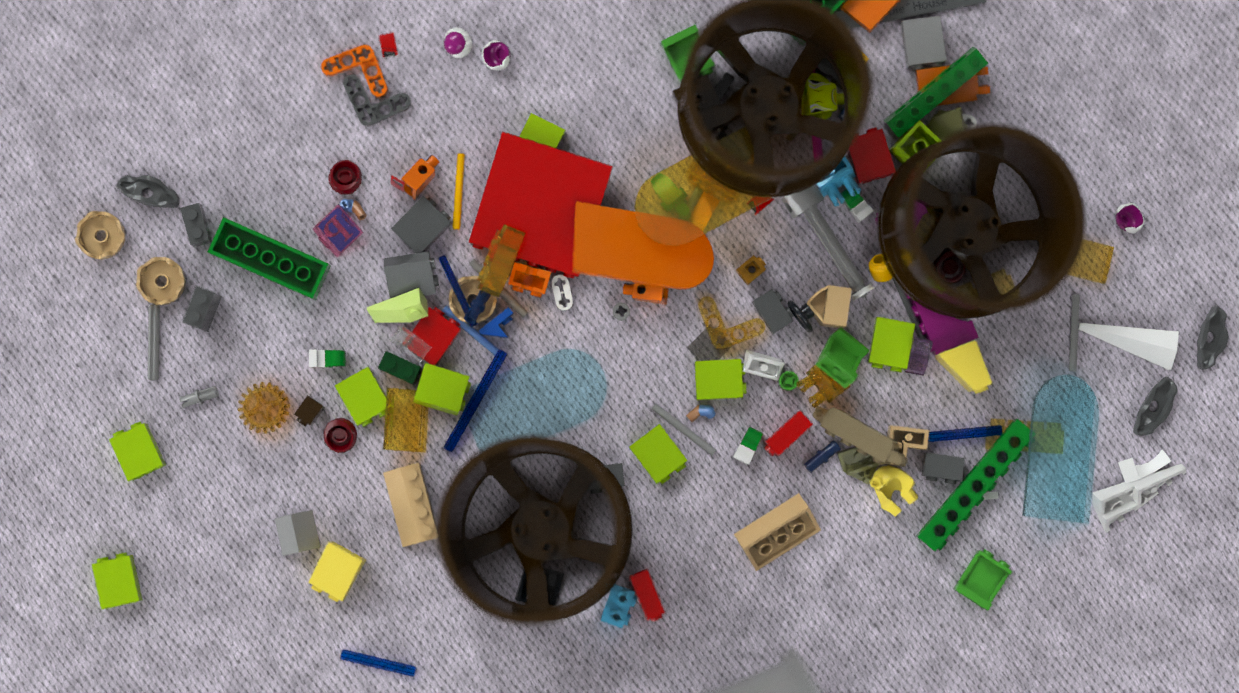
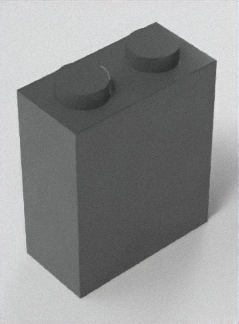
[391,196,451,253]
[384,251,439,298]
[183,286,222,332]

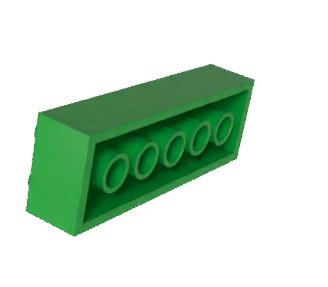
[207,217,331,301]

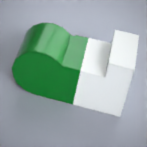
[841,188,874,223]
[309,350,346,368]
[733,427,763,465]

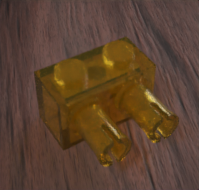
[797,364,851,408]

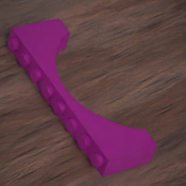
[875,201,979,355]

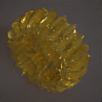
[238,382,290,434]

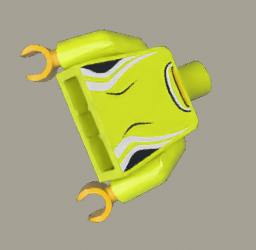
[801,73,844,120]

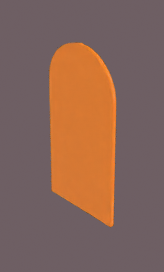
[573,202,714,289]

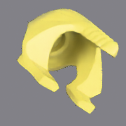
[870,465,918,516]

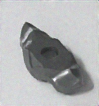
[116,175,179,208]
[1197,305,1229,370]
[1133,377,1178,436]

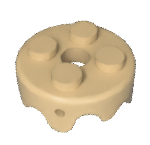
[75,211,125,260]
[136,257,186,305]
[449,276,497,324]

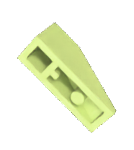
[367,288,428,323]

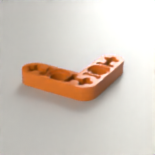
[321,45,388,98]

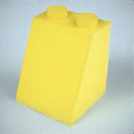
[935,340,992,394]
[308,541,366,602]

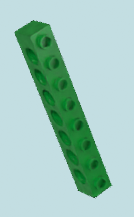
[916,419,1035,552]

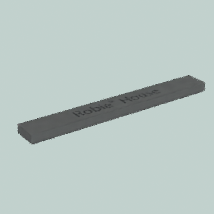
[835,0,987,29]

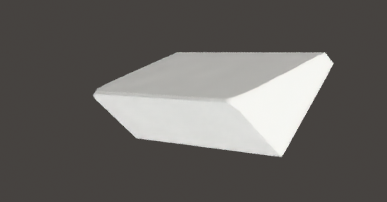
[743,350,785,381]

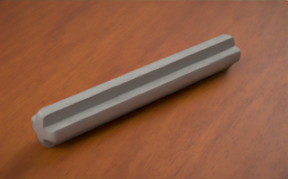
[147,305,160,380]

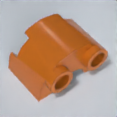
[508,262,551,298]

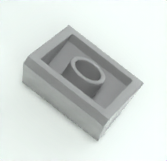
[275,510,321,556]

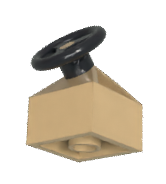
[787,285,852,333]

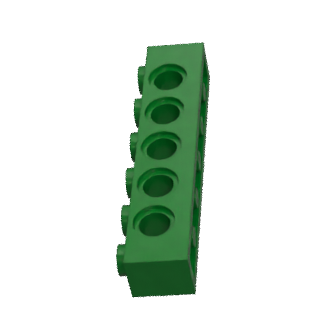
[884,47,989,138]

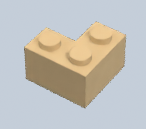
[884,425,929,467]

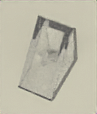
[389,324,432,362]

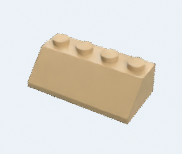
[383,463,437,547]
[734,493,821,571]

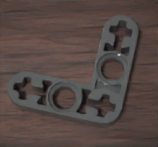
[343,74,411,127]

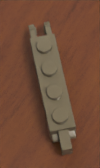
[812,406,908,466]

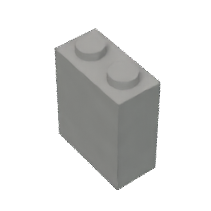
[900,16,947,71]

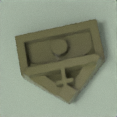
[927,107,968,141]
[837,446,879,485]

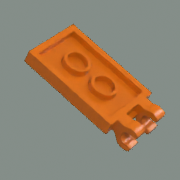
[841,0,901,33]
[916,65,990,106]

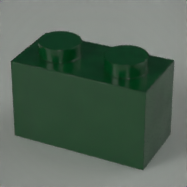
[378,351,422,385]

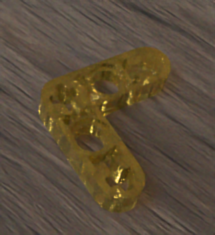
[698,296,765,350]

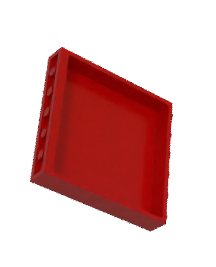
[469,132,614,279]

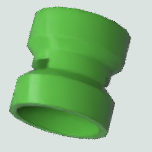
[778,371,799,391]

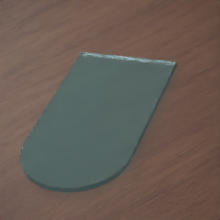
[463,349,607,451]
[1022,374,1099,524]

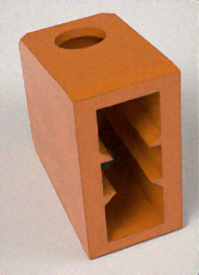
[401,155,440,200]
[623,282,669,305]

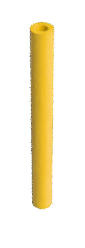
[453,153,465,230]

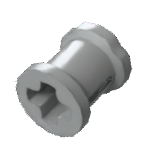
[613,303,630,321]

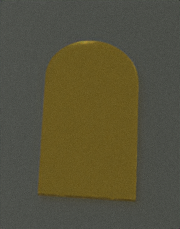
[635,127,773,246]

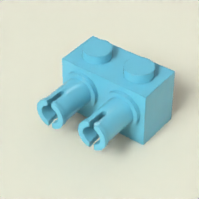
[816,156,861,206]
[600,584,638,628]

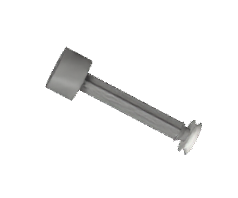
[781,185,875,302]

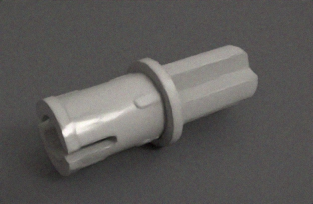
[179,386,219,408]

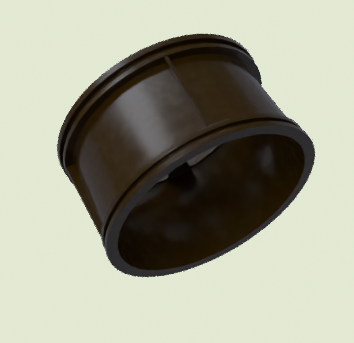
[677,0,871,197]
[877,124,1085,319]
[437,435,633,625]

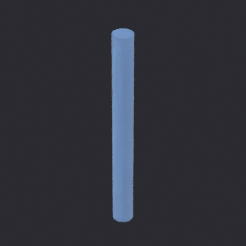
[442,305,505,360]

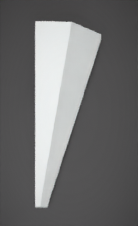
[1078,323,1179,370]
[1092,464,1186,533]

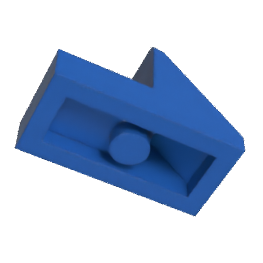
[479,307,514,338]

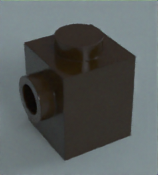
[294,395,325,427]

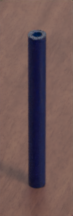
[438,255,478,327]

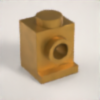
[736,255,766,285]

